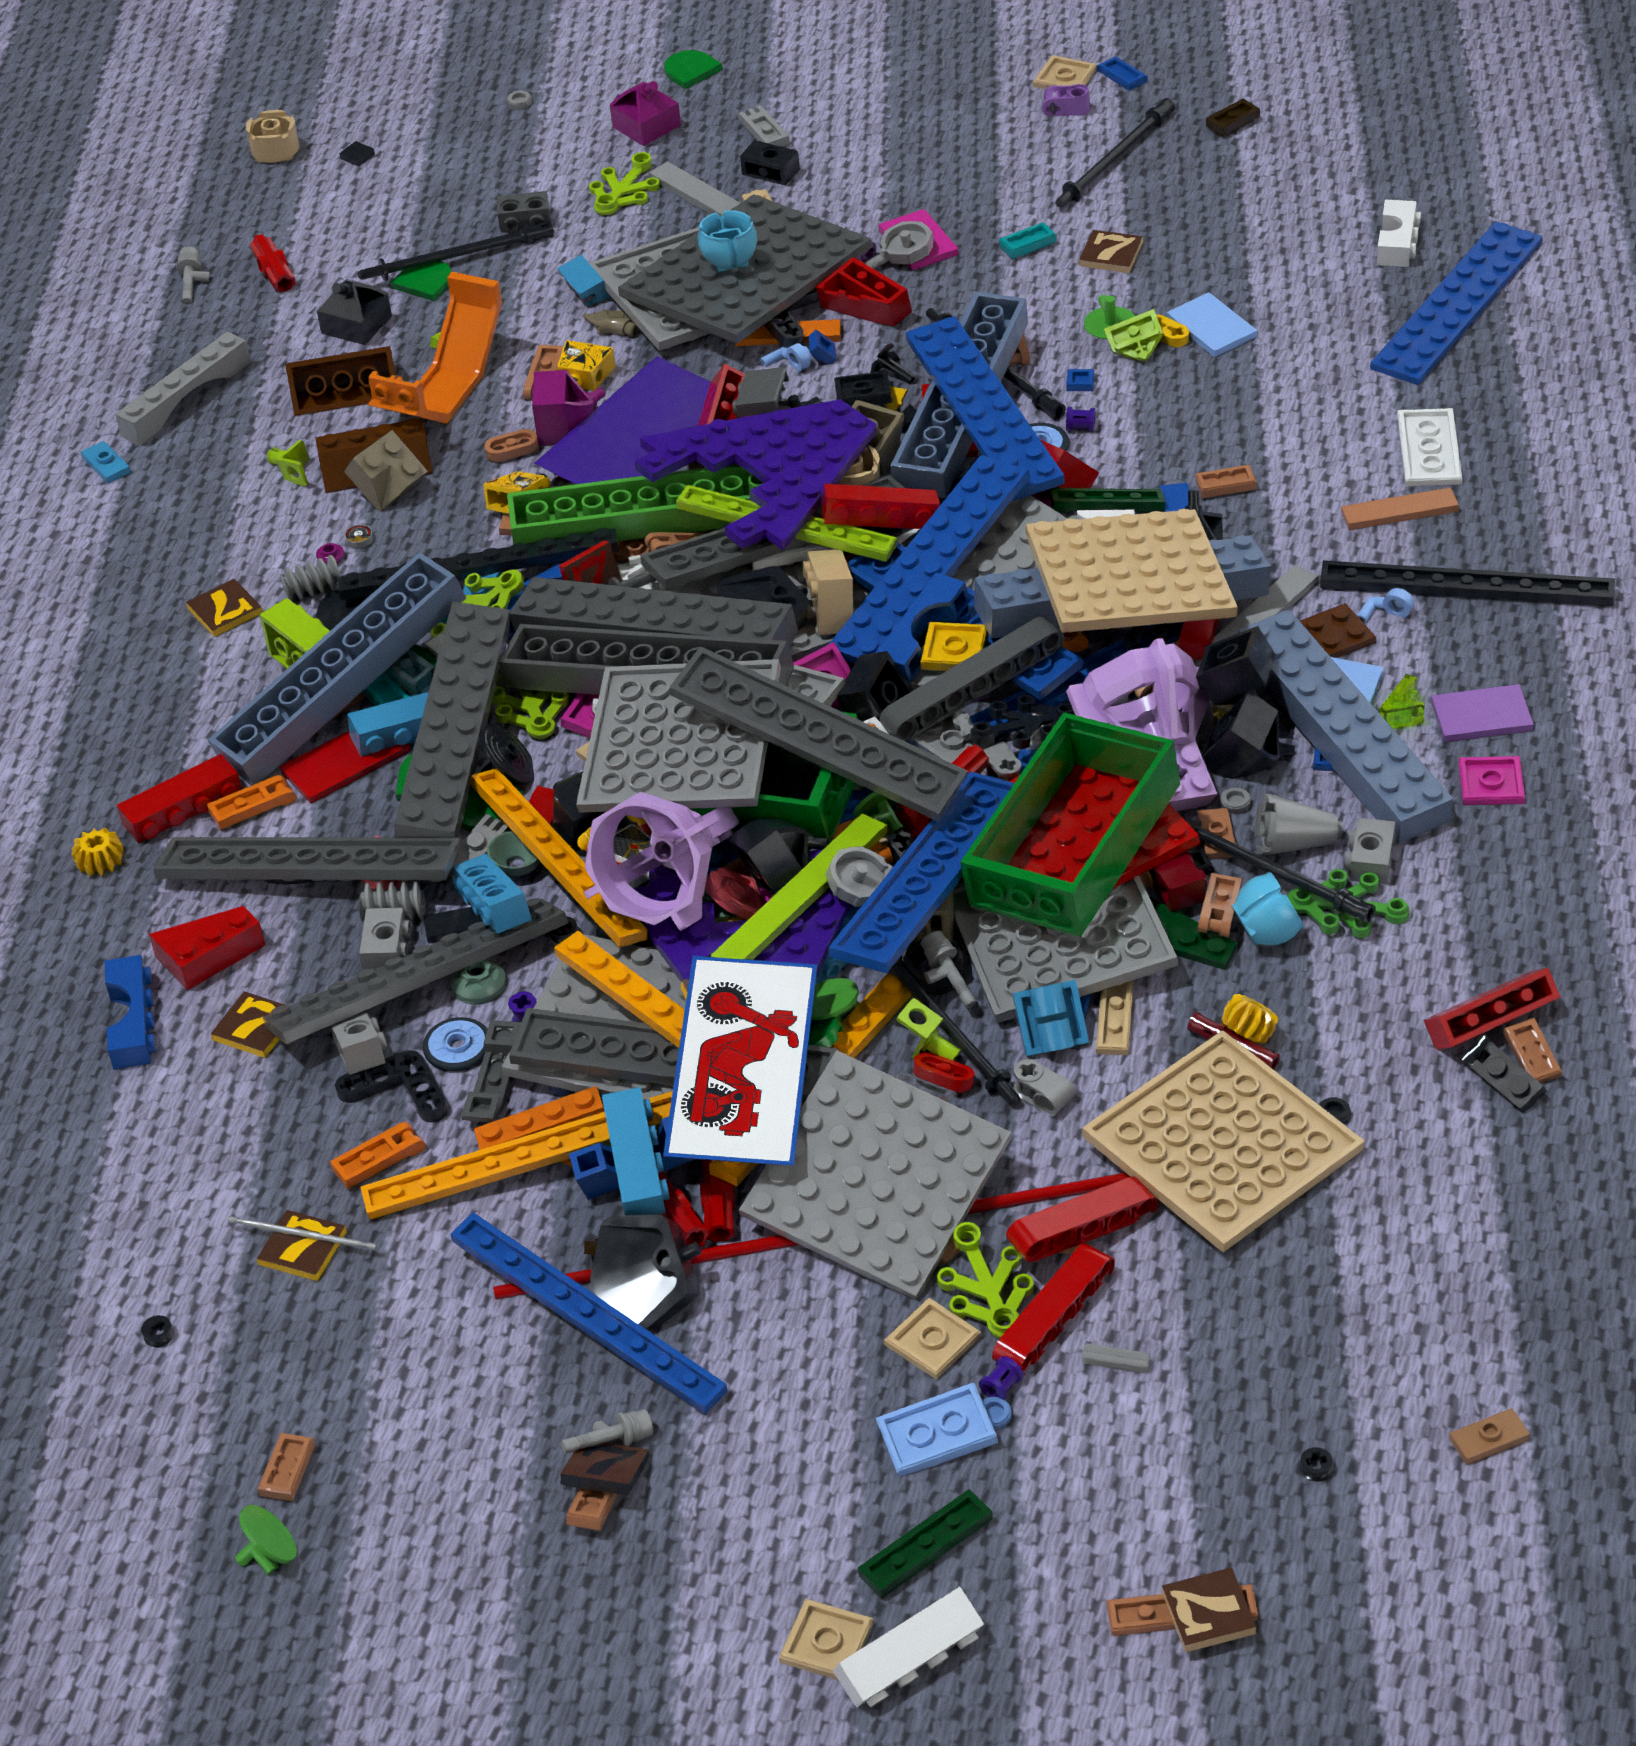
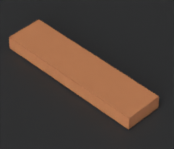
[1341,487,1459,530]
[1106,1584,1258,1636]

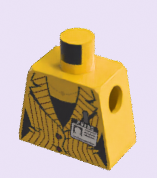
[557,340,616,391]
[483,471,551,514]

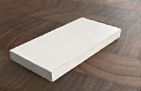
[1397,408,1462,486]

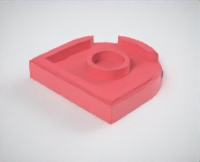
[705,867,764,920]

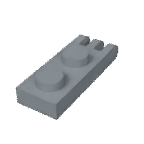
[737,105,790,147]
[447,814,512,881]

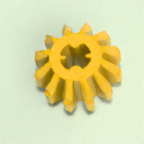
[71,827,124,877]
[1221,994,1278,1043]

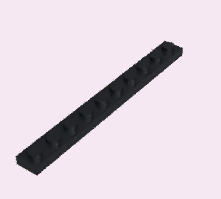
[338,528,619,600]
[1320,560,1615,606]

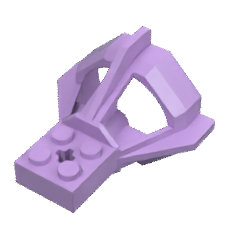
[1066,638,1217,811]
[584,792,740,931]

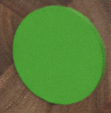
[1084,294,1135,339]
[853,792,904,833]
[811,978,859,1023]
[235,1505,297,1575]

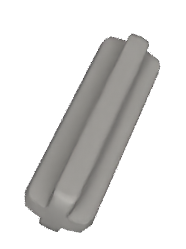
[1082,1343,1150,1373]

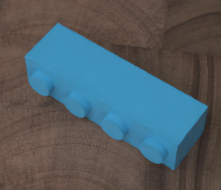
[348,692,429,757]
[602,1087,670,1216]

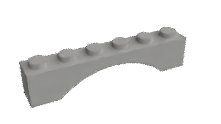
[115,331,251,446]

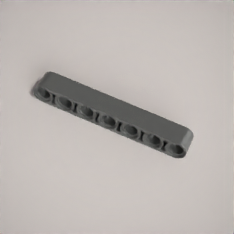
[880,617,1064,742]

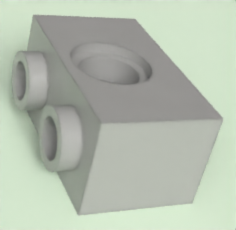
[1345,818,1395,885]
[359,908,411,970]
[330,1010,388,1075]

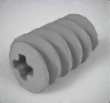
[280,555,340,602]
[359,881,426,922]

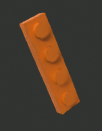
[474,1086,605,1150]

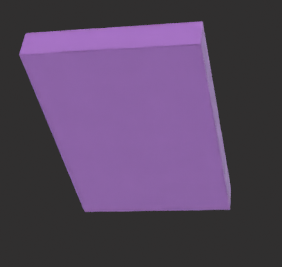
[1431,684,1534,742]

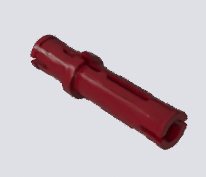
[1187,1012,1280,1069]

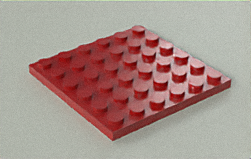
[1007,764,1200,927]

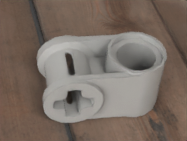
[980,742,1021,781]
[1013,1059,1076,1117]

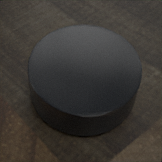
[1318,1097,1350,1125]

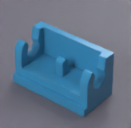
[557,254,611,306]

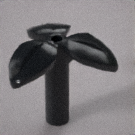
[870,343,916,384]

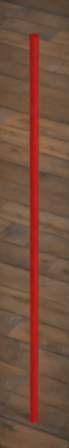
[493,1172,1130,1300]

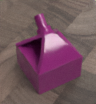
[610,81,681,146]
[532,370,606,446]

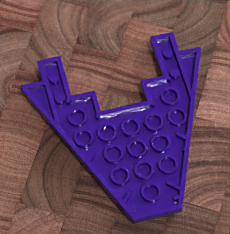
[635,399,877,550]
[633,850,852,982]

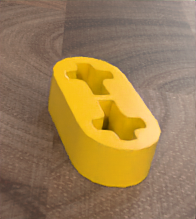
[1156,314,1189,347]

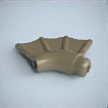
[583,309,638,337]

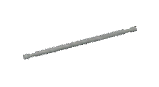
[228,1216,377,1250]

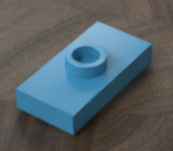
[81,441,131,484]

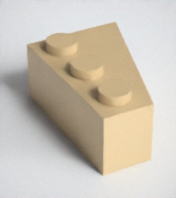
[803,550,853,635]

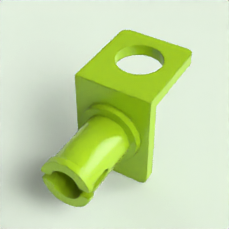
[267,440,310,486]
[896,998,961,1061]

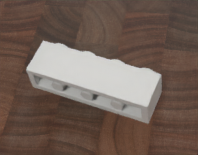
[832,1587,984,1708]

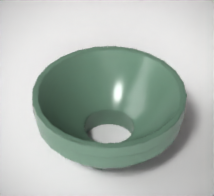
[487,831,540,877]
[451,959,507,1005]

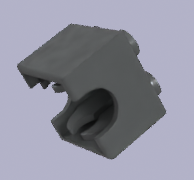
[733,367,791,418]

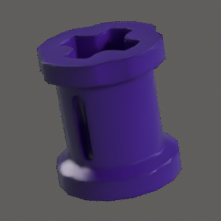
[1066,407,1096,432]
[508,991,537,1022]
[978,1356,1024,1400]

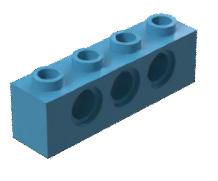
[451,854,532,934]

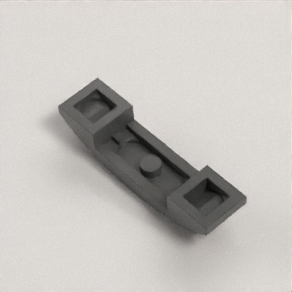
[461,1020,521,1122]

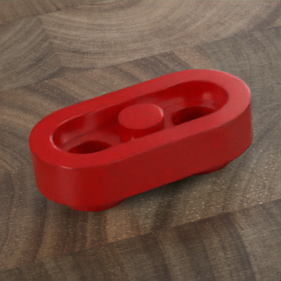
[913,1053,975,1094]

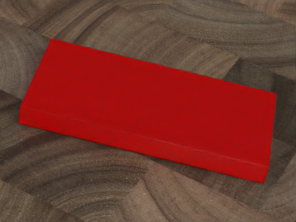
[280,731,411,804]

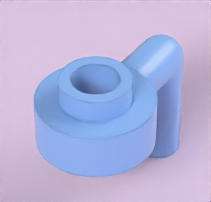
[760,343,811,372]
[1357,588,1414,623]

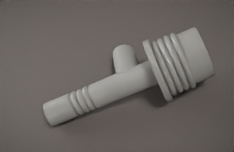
[176,247,209,304]
[920,931,977,1008]
[561,1409,653,1454]

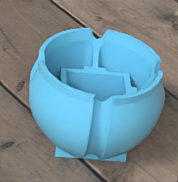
[697,210,758,272]
[1232,872,1304,946]

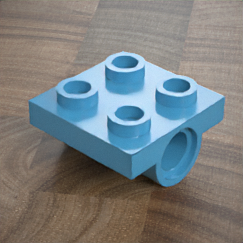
[1012,980,1089,1056]

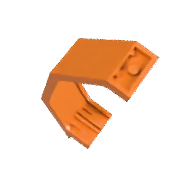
[368,272,502,424]

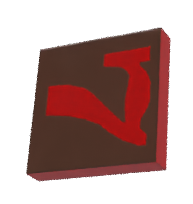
[559,540,622,585]

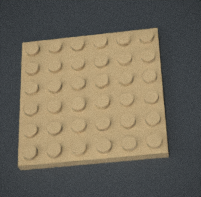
[1025,509,1238,633]
[1082,1030,1365,1252]

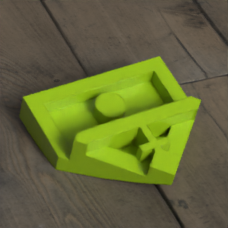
[1104,309,1164,362]

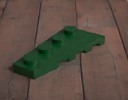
[1149,897,1237,970]

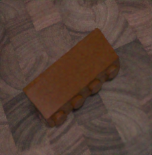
[285,346,396,416]
[315,418,433,493]

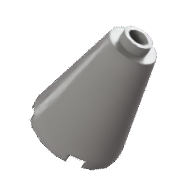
[1254,794,1343,855]

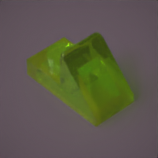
[1379,674,1425,729]

